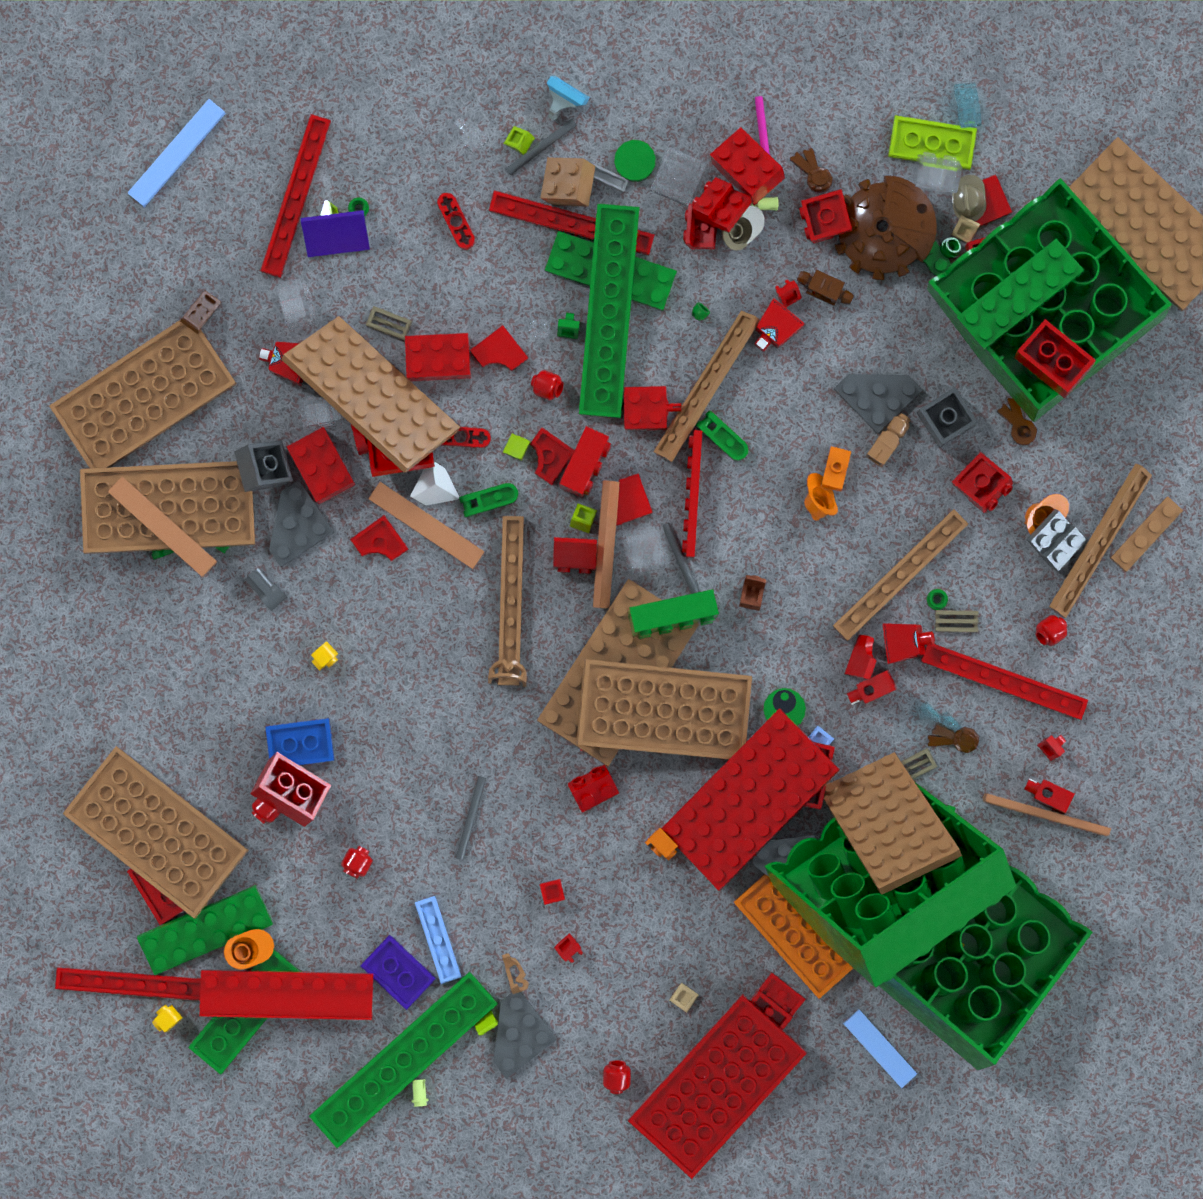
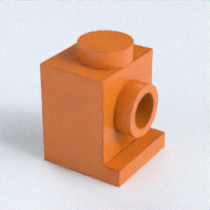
[645,827,678,861]

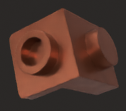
[739,575,766,611]

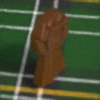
[790,148,833,193]
[997,398,1037,445]
[928,723,979,753]

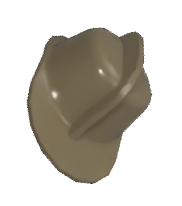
[952,175,986,221]
[721,205,764,251]

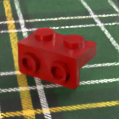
[683,203,717,249]
[568,765,619,812]

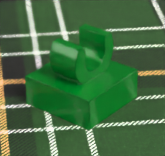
[557,313,580,339]

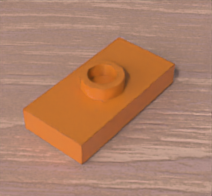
[821,446,851,492]

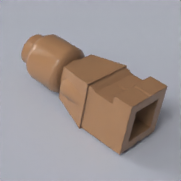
[865,413,911,468]

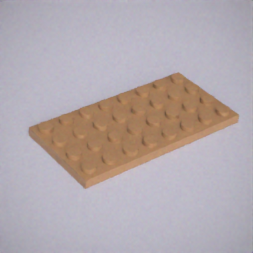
[1069,137,1203,311]
[281,316,460,473]
[49,320,237,469]
[80,461,255,554]
[537,579,699,767]
[576,659,752,759]
[63,746,249,919]
[823,752,962,895]

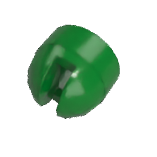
[692,302,710,321]

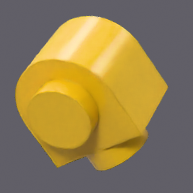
[311,642,338,671]
[152,1005,183,1033]

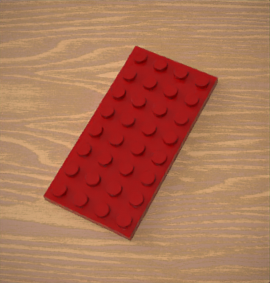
[661,709,840,891]
[628,994,807,1179]

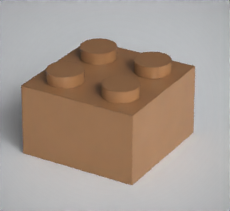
[540,157,596,207]

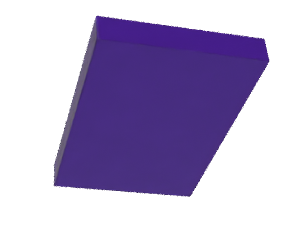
[301,210,370,257]
[360,935,436,1010]

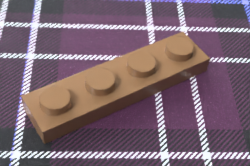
[1110,496,1183,572]

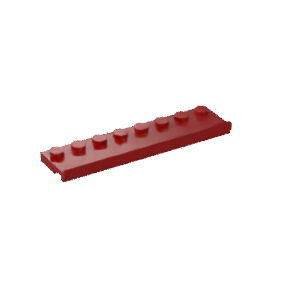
[199,970,374,1020]

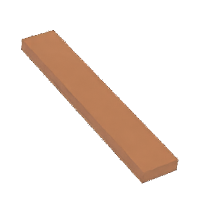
[108,477,217,578]
[593,480,620,608]
[368,482,485,569]
[982,793,1111,836]

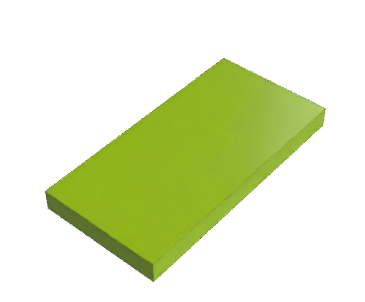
[888,115,977,170]

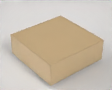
[951,215,980,243]
[669,982,699,1013]

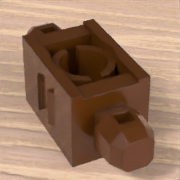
[797,269,854,306]

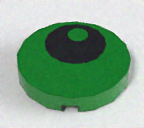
[763,688,806,726]

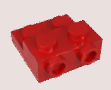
[692,177,753,233]
[799,189,853,244]
[952,452,1013,513]

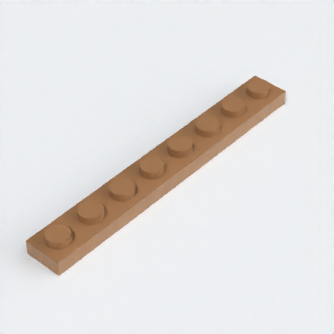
[654,311,760,462]
[1049,463,1152,618]
[833,509,968,641]
[498,516,524,686]

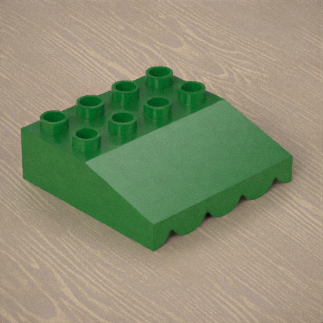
[927,178,1172,422]
[765,782,1016,988]
[879,865,1093,1070]

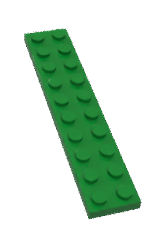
[579,204,640,418]
[309,971,498,1148]

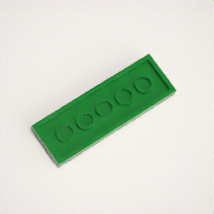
[545,231,677,311]
[956,238,1084,351]
[137,885,273,975]
[188,949,302,1075]

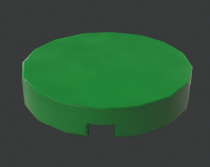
[614,140,656,182]

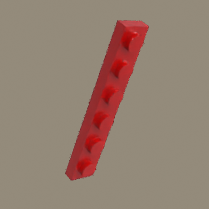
[682,430,702,558]

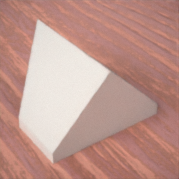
[410,462,459,505]

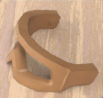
[488,659,527,687]
[502,953,529,994]

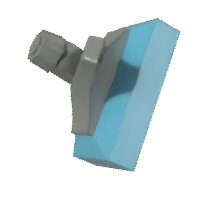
[547,76,590,121]

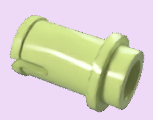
[752,197,778,211]
[412,1079,429,1107]

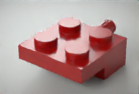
[624,386,682,430]
[750,972,806,1030]

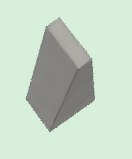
[593,164,629,192]

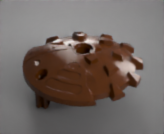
[835,175,937,280]

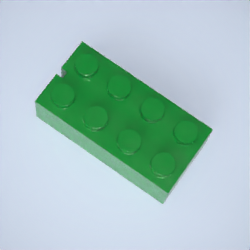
[627,589,719,639]

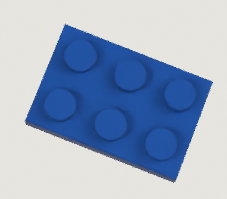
[265,718,335,765]

